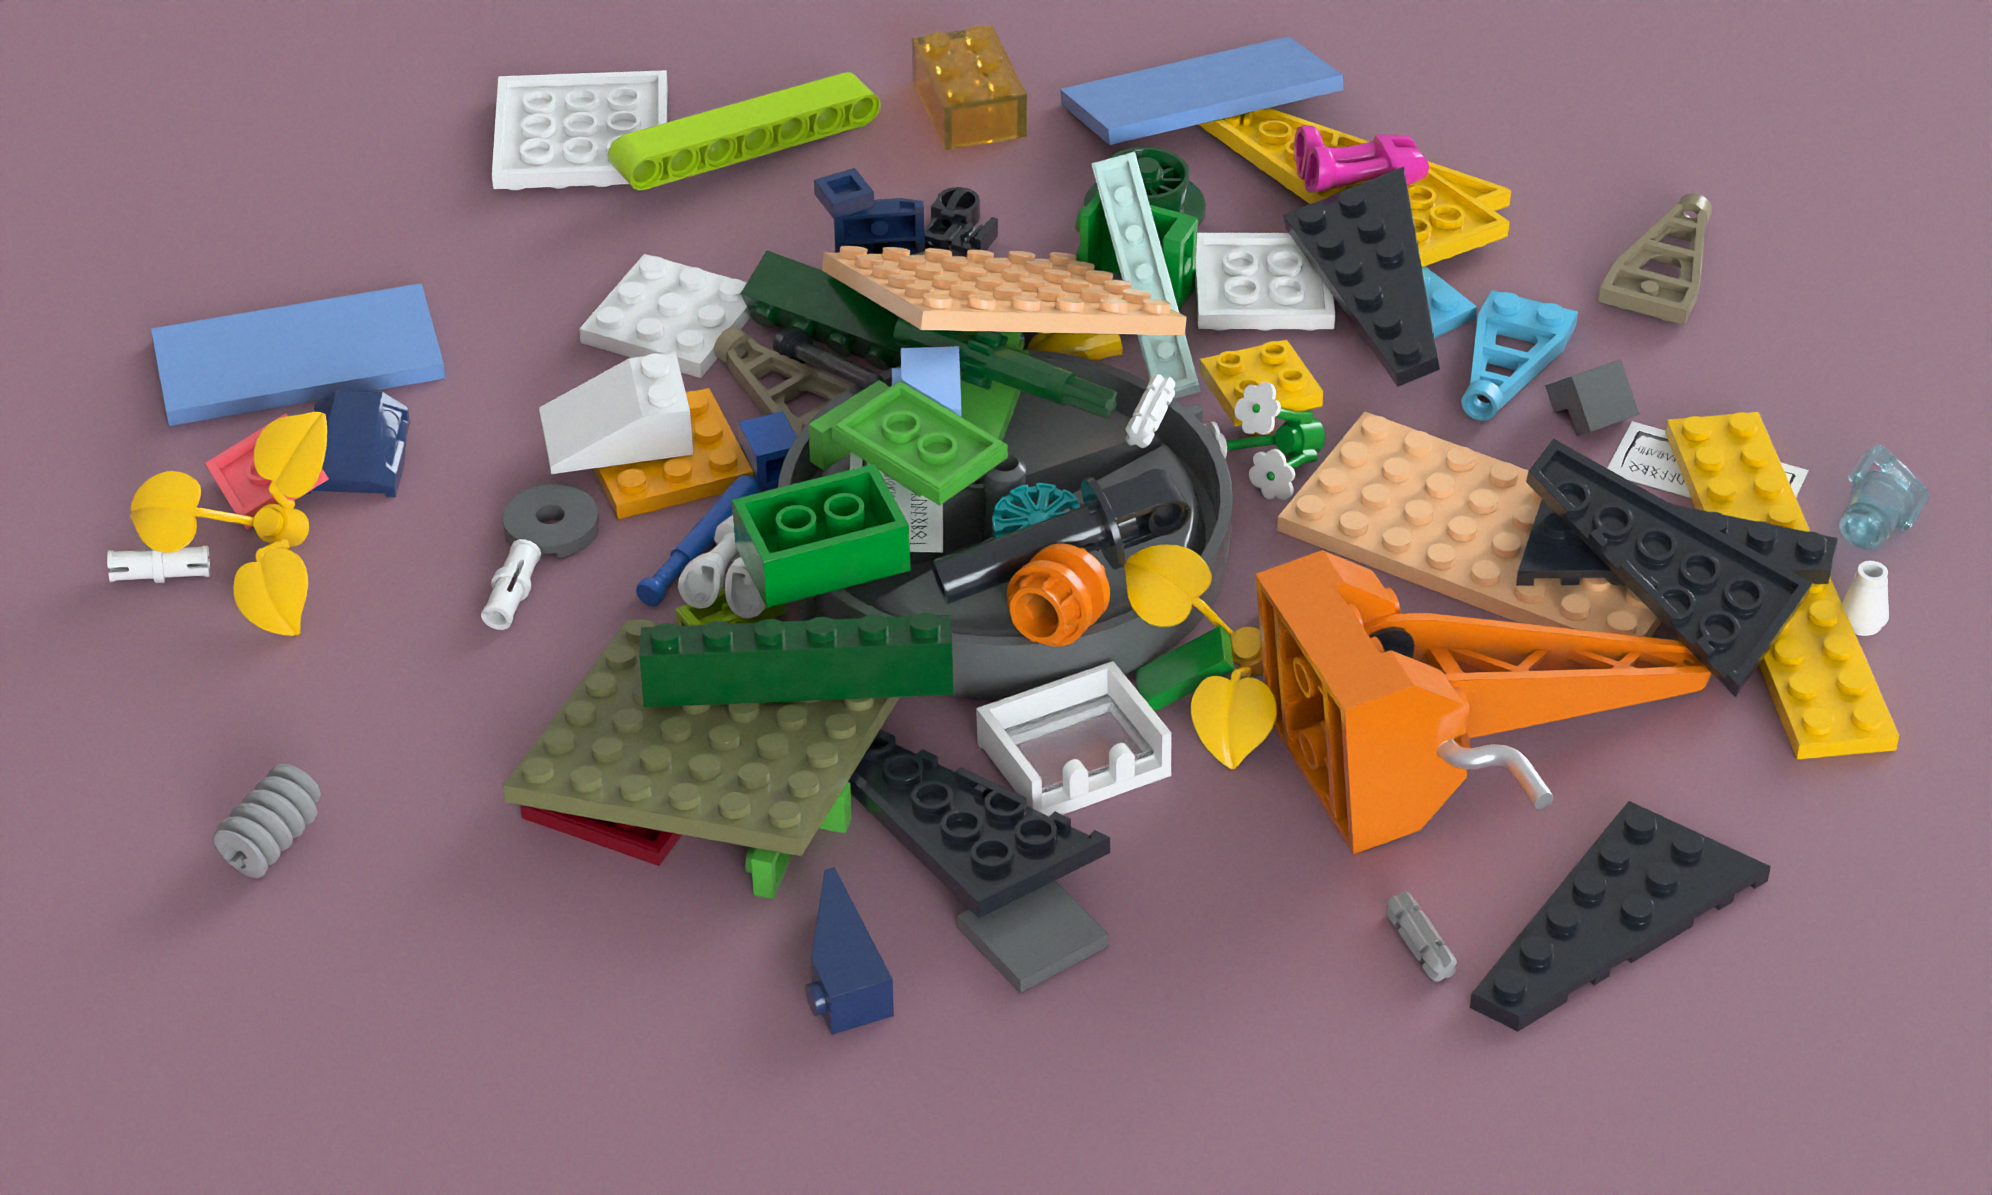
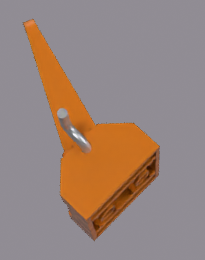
[1255,550,1712,855]

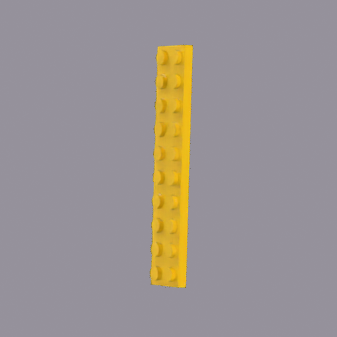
[1665,412,1899,759]

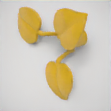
[130,412,327,636]
[1124,544,1277,769]

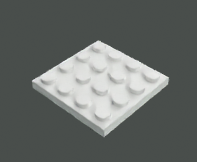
[492,70,668,190]

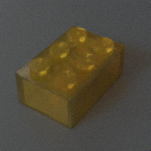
[912,25,1027,150]

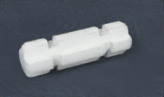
[1125,374,1175,448]

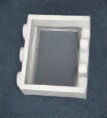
[976,661,1171,816]

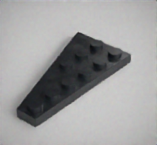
[1526,439,1813,697]
[1516,499,1839,586]

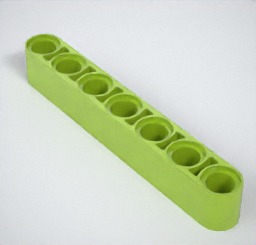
[607,72,881,190]

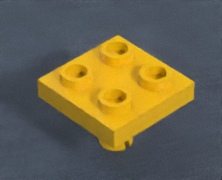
[1200,339,1323,436]

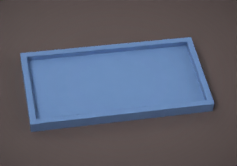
[1060,36,1343,145]
[151,283,446,426]

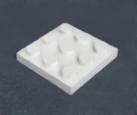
[1195,233,1335,331]
[579,254,751,378]

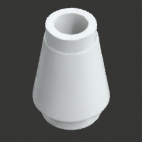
[1842,561,1889,636]

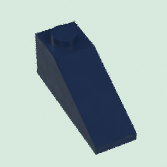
[805,867,894,1035]

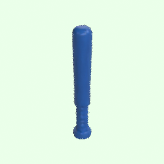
[636,475,761,607]

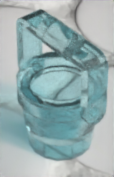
[1839,445,1929,550]

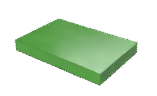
[831,381,1008,506]

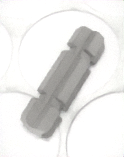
[1386,892,1457,982]

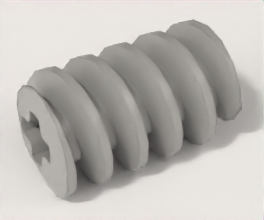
[213,764,321,879]

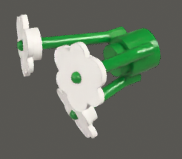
[1203,382,1325,500]

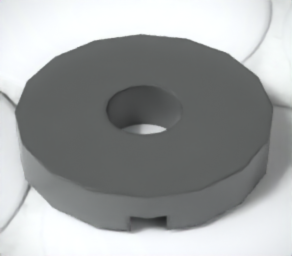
[502,483,599,559]

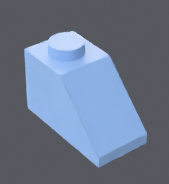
[892,346,961,417]

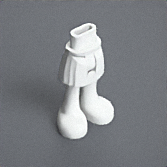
[678,515,766,618]

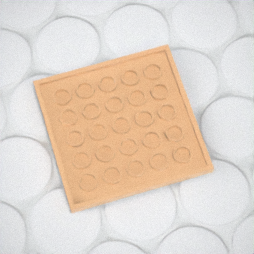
[822,246,1187,335]

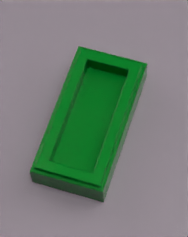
[1136,625,1234,712]

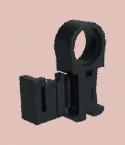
[924,187,998,254]

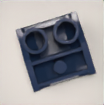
[833,198,925,255]
[307,390,410,497]

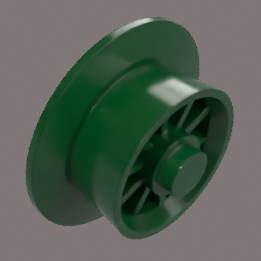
[1084,147,1206,226]

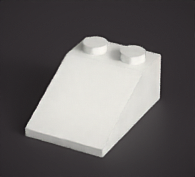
[539,352,693,474]

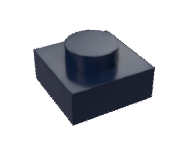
[814,168,874,219]

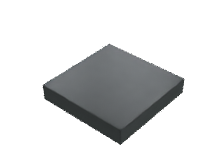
[957,880,1108,993]

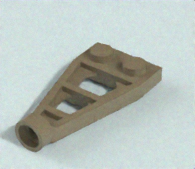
[1598,193,1712,325]
[714,327,854,436]

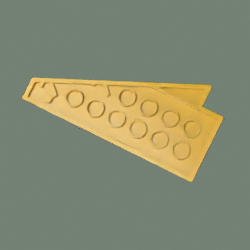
[1198,108,1512,267]

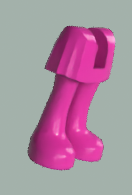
[1294,126,1429,193]

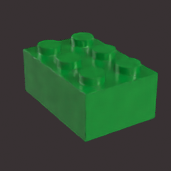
[732,464,911,608]

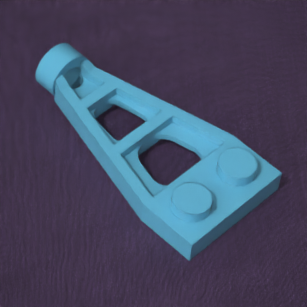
[1461,290,1578,421]

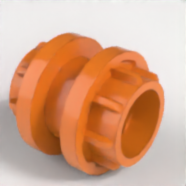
[1007,544,1110,647]

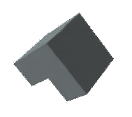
[1545,359,1640,436]

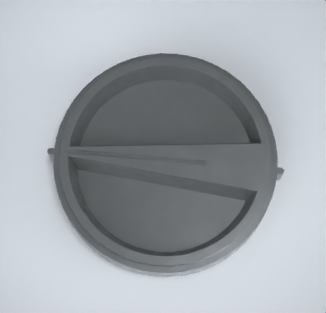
[778,349,1233,700]

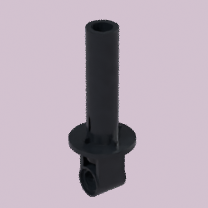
[931,469,1191,604]

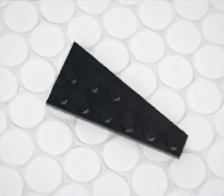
[1283,167,1440,387]
[848,729,1110,918]
[1470,801,1771,1032]

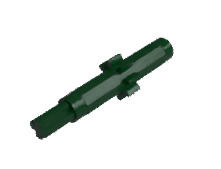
[893,317,1117,419]

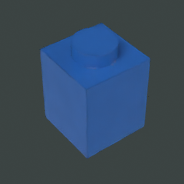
[738,411,797,492]

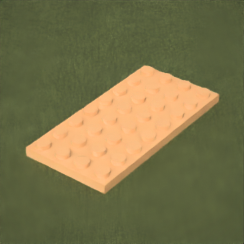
[1277,411,1662,637]

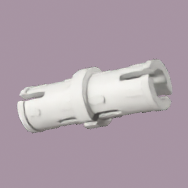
[481,539,541,630]
[107,545,210,583]

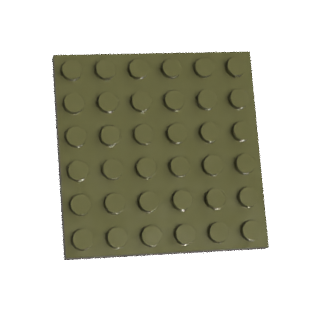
[503,619,900,856]

